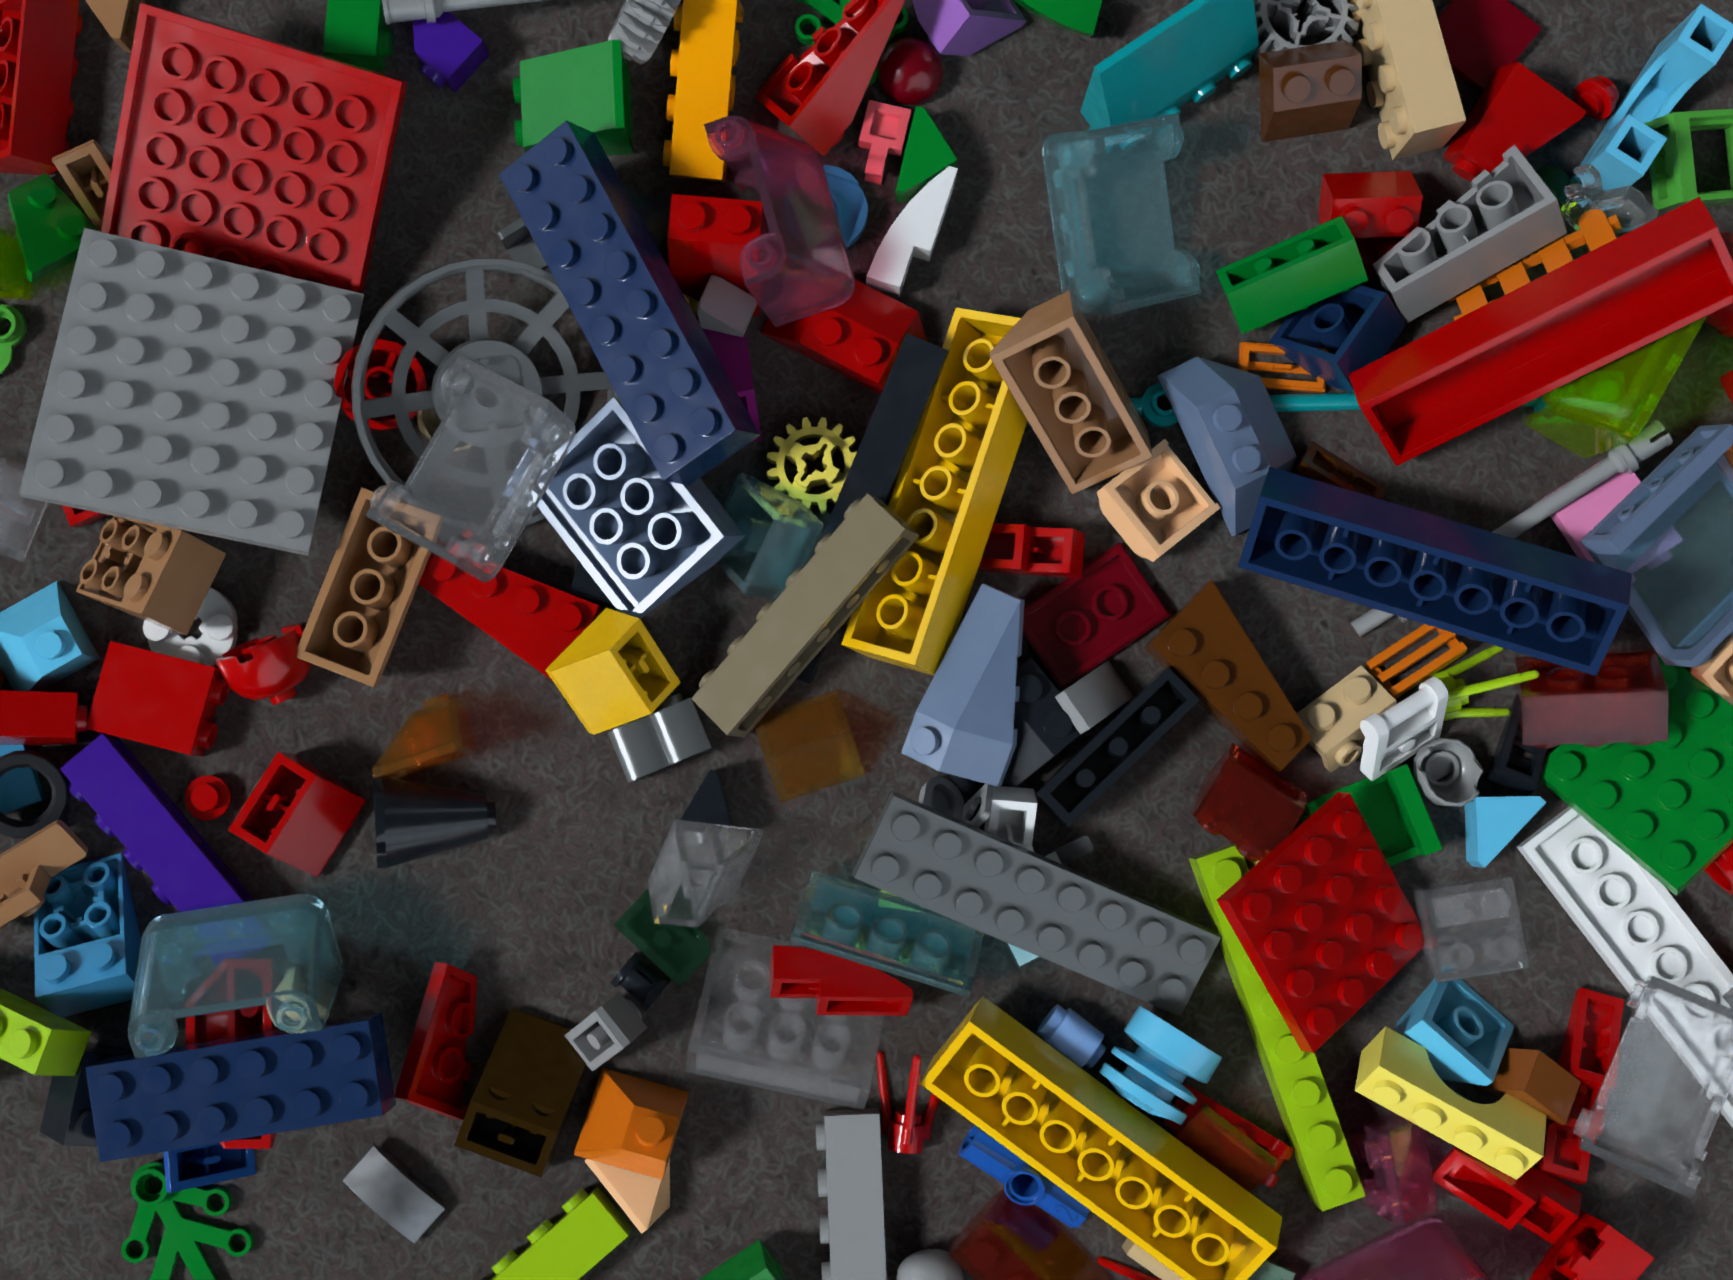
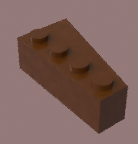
[1143,580,1312,772]

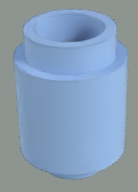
[1036,1004,1106,1069]

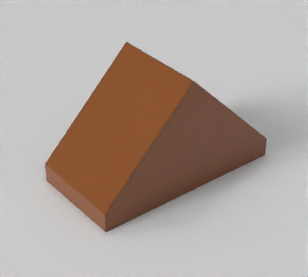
[1475,1048,1581,1125]

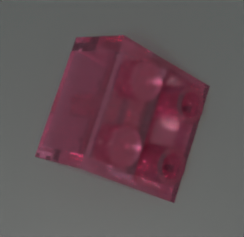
[1353,1115,1438,1229]

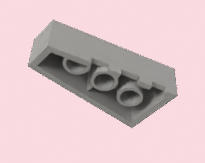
[1373,144,1567,324]

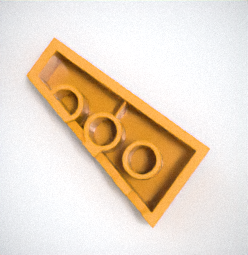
[663,0,744,182]

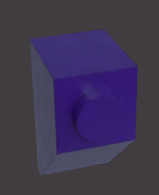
[413,12,490,93]

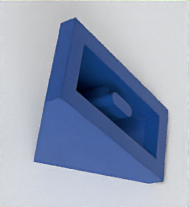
[163,1143,256,1193]

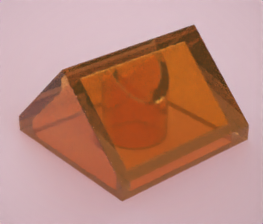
[755,690,865,803]

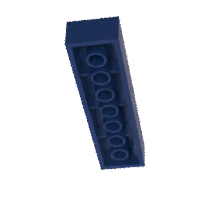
[499,120,760,485]
[1238,467,1632,676]

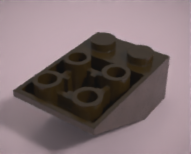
[454,1007,587,1178]

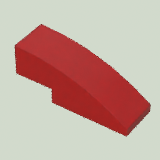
[978,523,1086,578]
[770,945,913,1016]
[1430,1146,1582,1245]

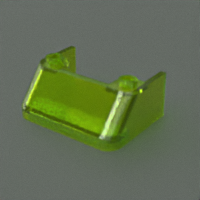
[1523,316,1707,459]

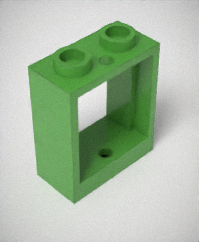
[1644,109,1733,211]

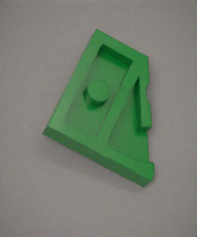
[8,173,99,283]

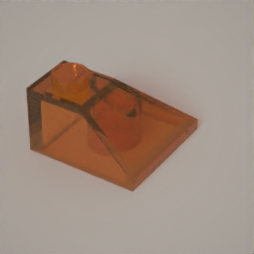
[372,694,479,779]

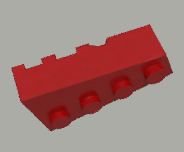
[419,541,604,680]

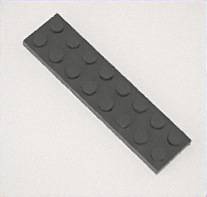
[853,791,1221,1016]

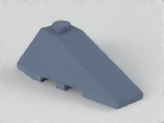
[901,583,1024,787]

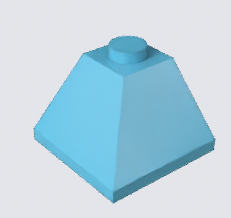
[0,581,100,691]
[1394,966,1514,1086]

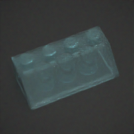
[790,870,984,997]

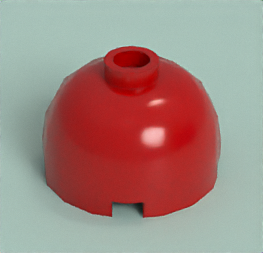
[334,339,427,431]
[215,623,312,705]

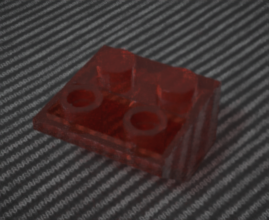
[1193,742,1307,862]

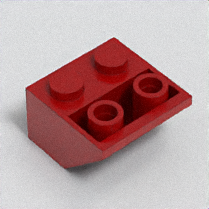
[1319,171,1423,276]
[228,751,368,877]

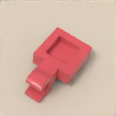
[859,100,911,185]

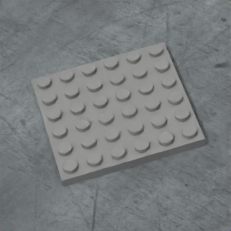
[19,228,364,556]

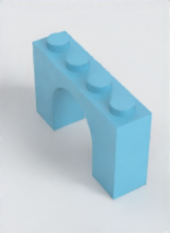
[1570,4,1733,207]

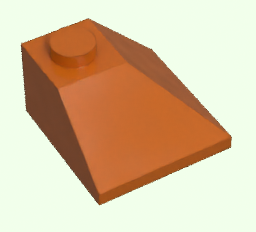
[574,1068,689,1180]

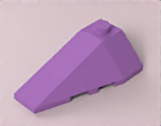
[912,0,1027,56]

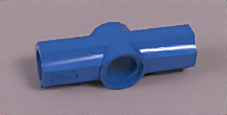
[958,1124,1090,1228]

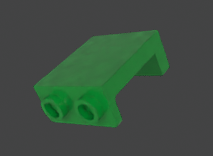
[1297,764,1442,867]

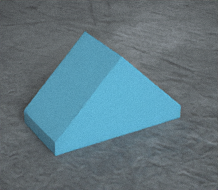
[1464,796,1546,868]

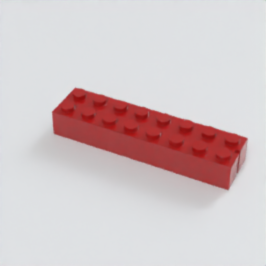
[1349,197,1733,466]

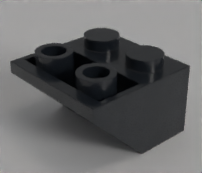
[40,1042,140,1147]

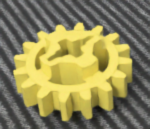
[767,417,857,515]

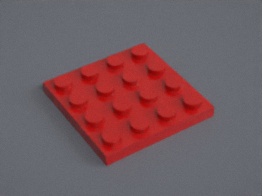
[1217,792,1430,1053]

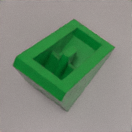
[895,106,958,204]

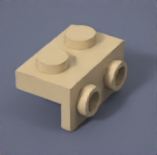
[1297,665,1397,772]

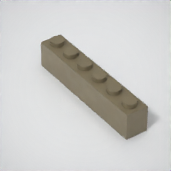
[691,493,920,738]

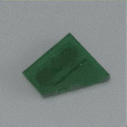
[613,861,711,988]

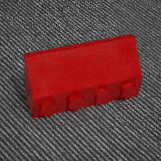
[0,0,82,175]

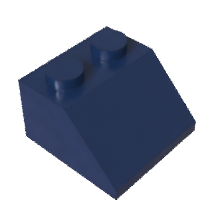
[1269,285,1406,394]

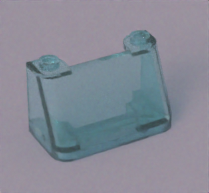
[1042,113,1201,315]
[127,894,345,1058]

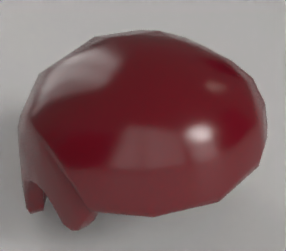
[878,37,943,106]

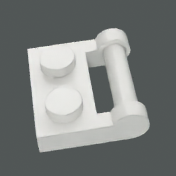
[1360,677,1448,781]

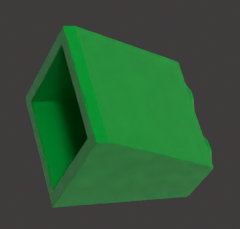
[513,39,633,156]

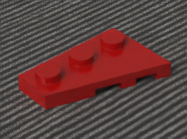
[394,962,477,1121]

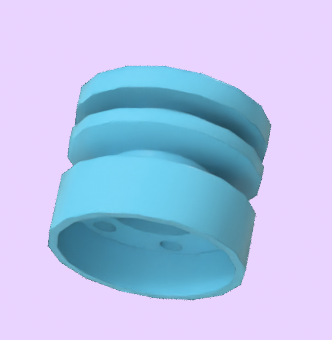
[1099,1005,1222,1125]

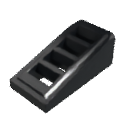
[1485,693,1559,796]

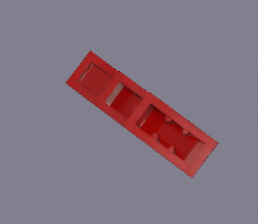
[1536,987,1624,1185]

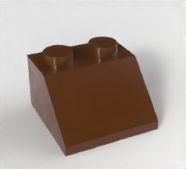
[1259,40,1362,142]

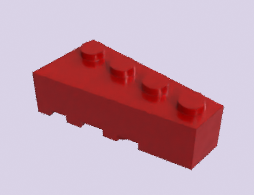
[1528,1209,1655,1280]

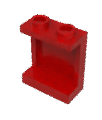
[85,641,230,757]

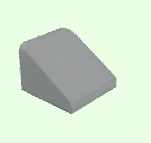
[697,275,758,337]

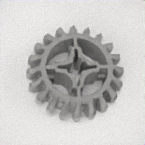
[608,0,681,65]
[1253,0,1359,60]

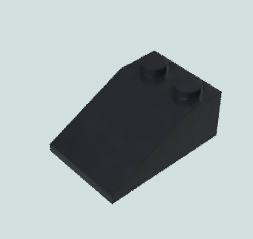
[948,657,1080,811]

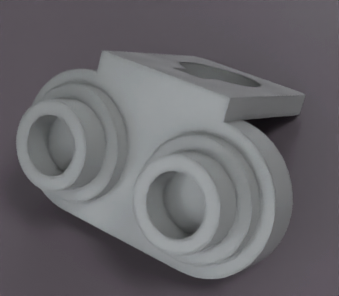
[918,776,994,828]

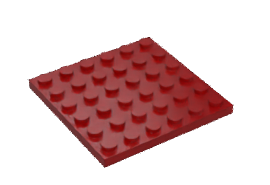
[101,3,408,294]

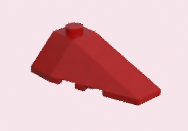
[754,0,905,156]

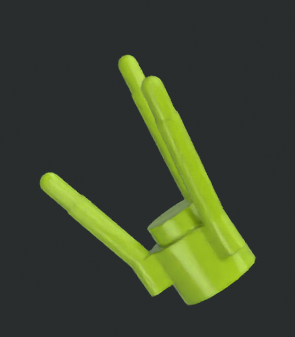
[1432,645,1540,721]

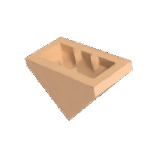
[585,1158,670,1234]

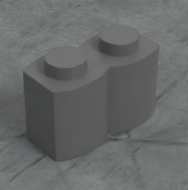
[608,693,715,783]

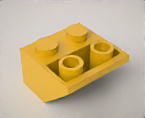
[545,608,681,735]

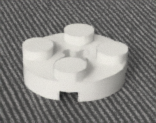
[143,587,238,667]

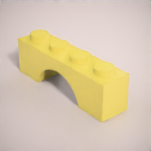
[1355,1026,1547,1180]

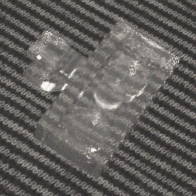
[1561,164,1659,234]

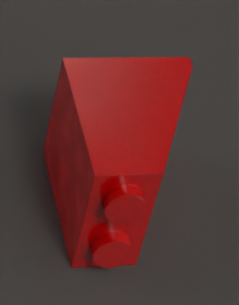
[667,194,767,317]

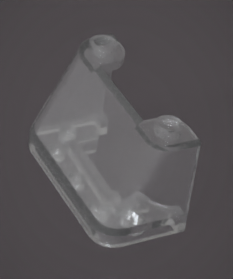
[365,355,575,582]
[1573,975,1733,1199]

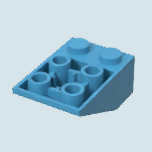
[34,853,148,1018]

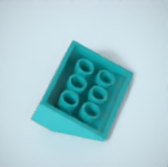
[1080,0,1259,153]

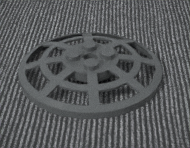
[351,258,618,531]

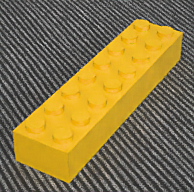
[841,308,1028,676]
[920,996,1282,1280]

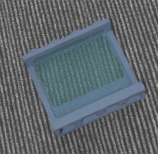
[1581,424,1733,668]

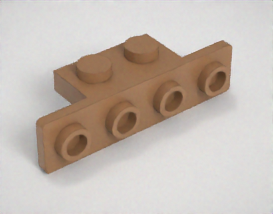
[0,820,88,932]

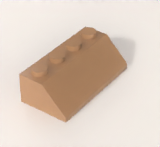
[989,291,1153,494]
[296,487,445,688]

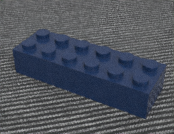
[85,1012,396,1162]

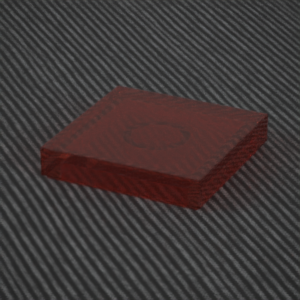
[1172,1102,1277,1193]

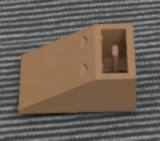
[75,516,226,636]

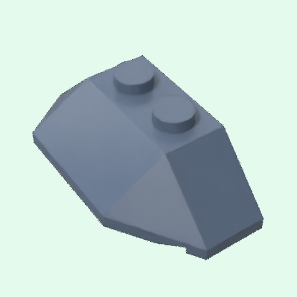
[1157,357,1297,536]

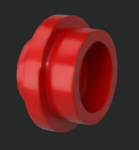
[1575,76,1619,120]
[185,775,232,820]

